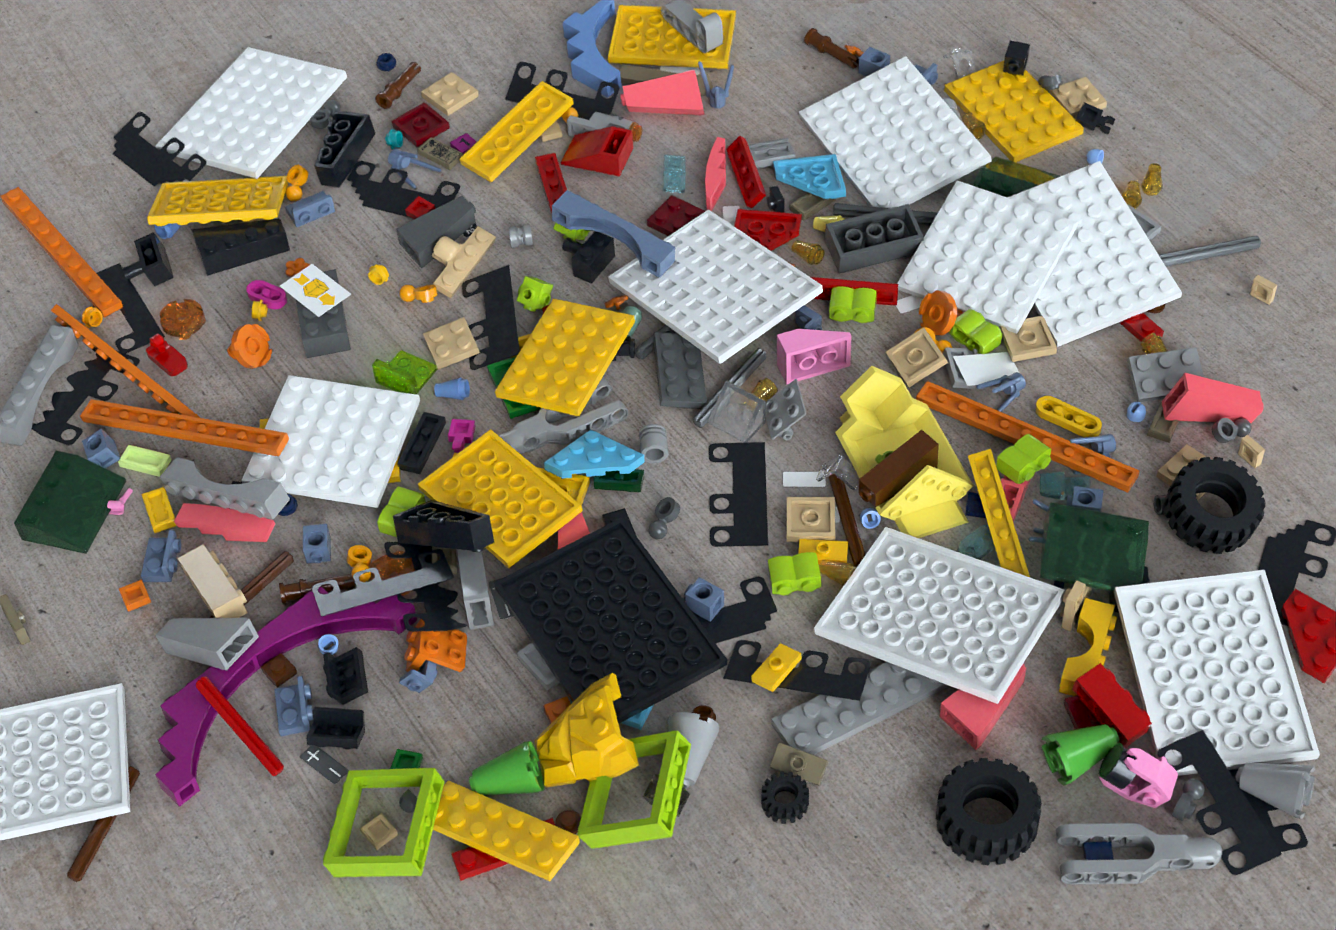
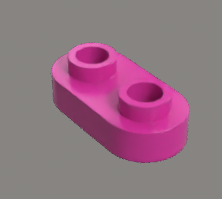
[246,280,287,309]

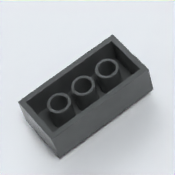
[825,204,924,273]
[296,269,351,358]

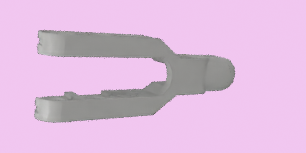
[499,378,629,454]
[1055,823,1222,885]

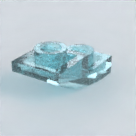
[663,154,686,193]
[1040,472,1091,500]

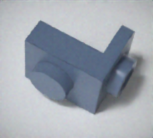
[399,660,438,693]

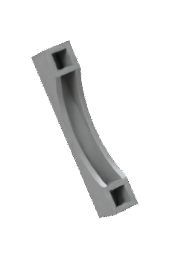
[0,325,78,446]
[160,457,290,520]

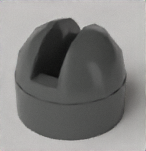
[1153,495,1166,515]
[399,789,417,813]

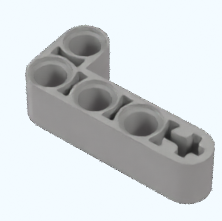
[661,0,723,53]

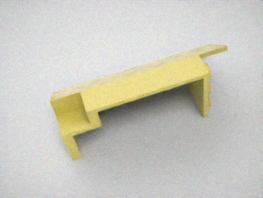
[835,366,974,538]

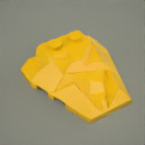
[534,673,639,787]

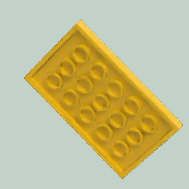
[608,5,736,69]
[944,61,1084,163]
[147,176,288,226]
[495,298,635,416]
[418,429,583,568]

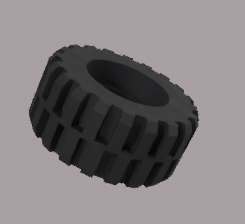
[1164,457,1266,554]
[936,758,1042,865]

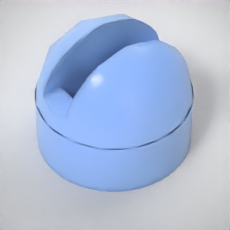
[1086,149,1104,164]
[1126,402,1146,422]
[860,508,881,529]
[318,634,339,655]

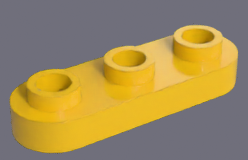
[1035,396,1102,437]

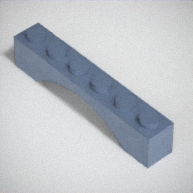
[552,190,675,278]

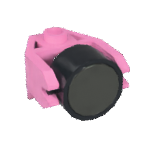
[1098,743,1178,808]

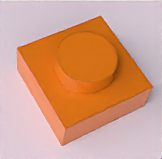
[119,579,151,612]
[543,696,571,724]

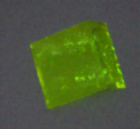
[372,350,438,395]

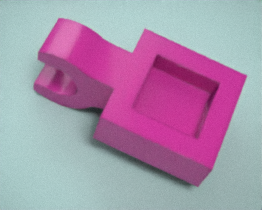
[448,419,476,455]

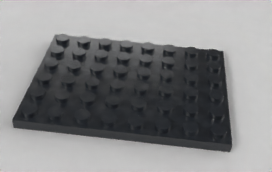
[494,517,728,724]

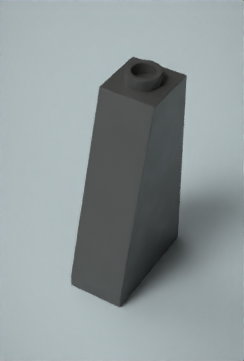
[396,196,476,268]

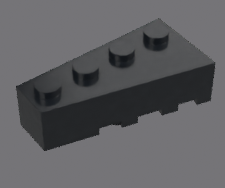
[314,110,376,188]
[192,218,290,276]
[393,500,494,552]

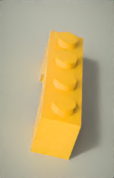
[1059,598,1118,696]

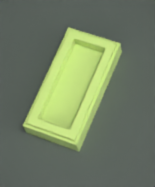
[118,445,172,477]

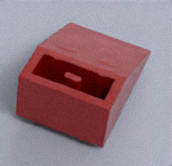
[561,126,633,176]

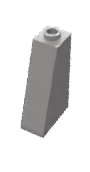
[457,549,494,630]
[156,618,259,670]

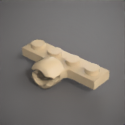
[432,226,496,298]

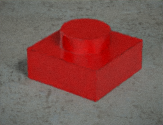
[405,196,436,219]

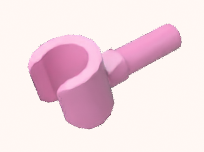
[107,488,133,515]

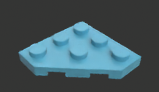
[773,154,846,199]
[544,430,644,479]

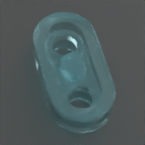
[957,525,995,560]

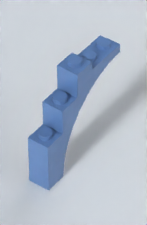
[563,0,621,97]

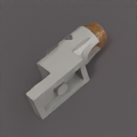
[567,112,643,142]

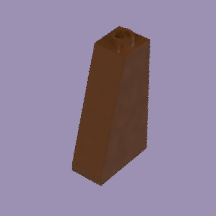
[859,430,939,507]

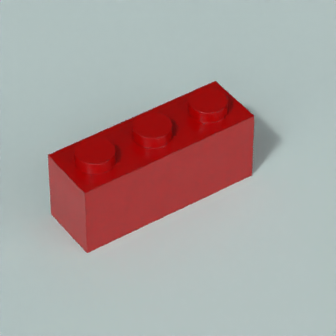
[1072,663,1152,747]

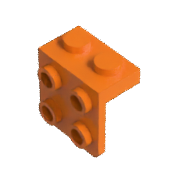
[404,619,467,672]

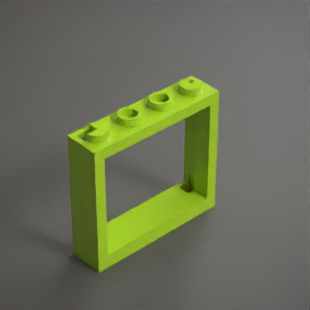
[577,730,691,849]
[323,768,445,877]

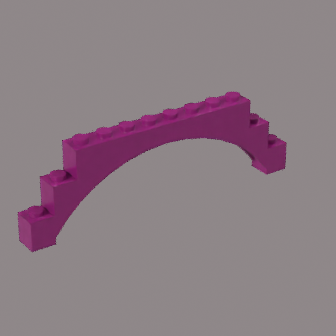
[155,586,417,807]

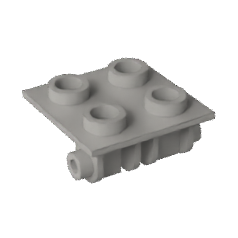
[763,379,806,440]

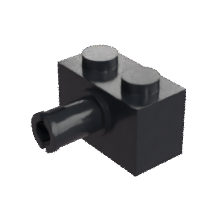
[562,231,615,284]
[122,232,174,287]

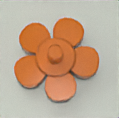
[844,45,864,56]
[285,258,309,277]
[604,295,629,310]

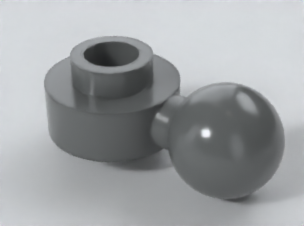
[1038,75,1063,91]
[310,100,341,129]
[1212,418,1252,443]
[648,497,680,539]
[1172,779,1205,821]

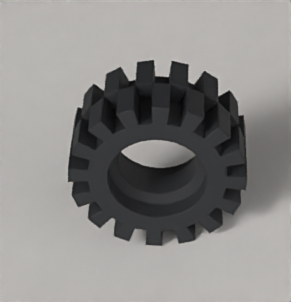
[761,771,809,824]

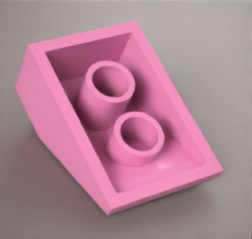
[777,329,851,384]

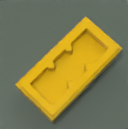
[141,487,177,533]
[798,539,848,566]
[751,643,802,692]

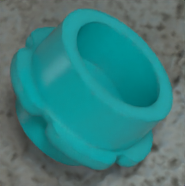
[385,129,403,150]

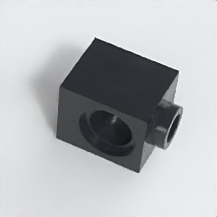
[1003,41,1030,75]

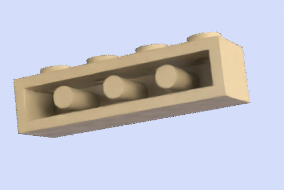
[177,544,247,618]

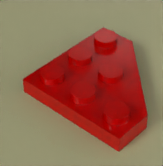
[734,209,802,251]
[1281,589,1336,684]

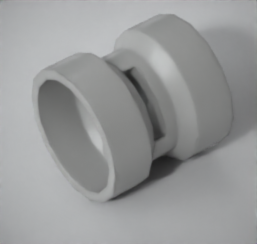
[508,224,533,248]

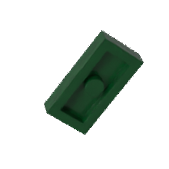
[594,469,644,492]

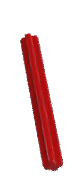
[196,676,284,776]

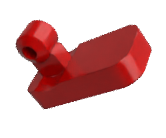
[146,333,188,376]

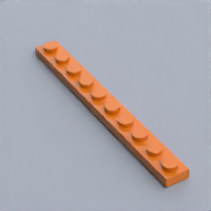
[0,187,123,318]
[51,304,200,418]
[916,381,1140,493]
[80,399,289,457]

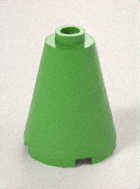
[1042,724,1119,786]
[469,741,545,795]

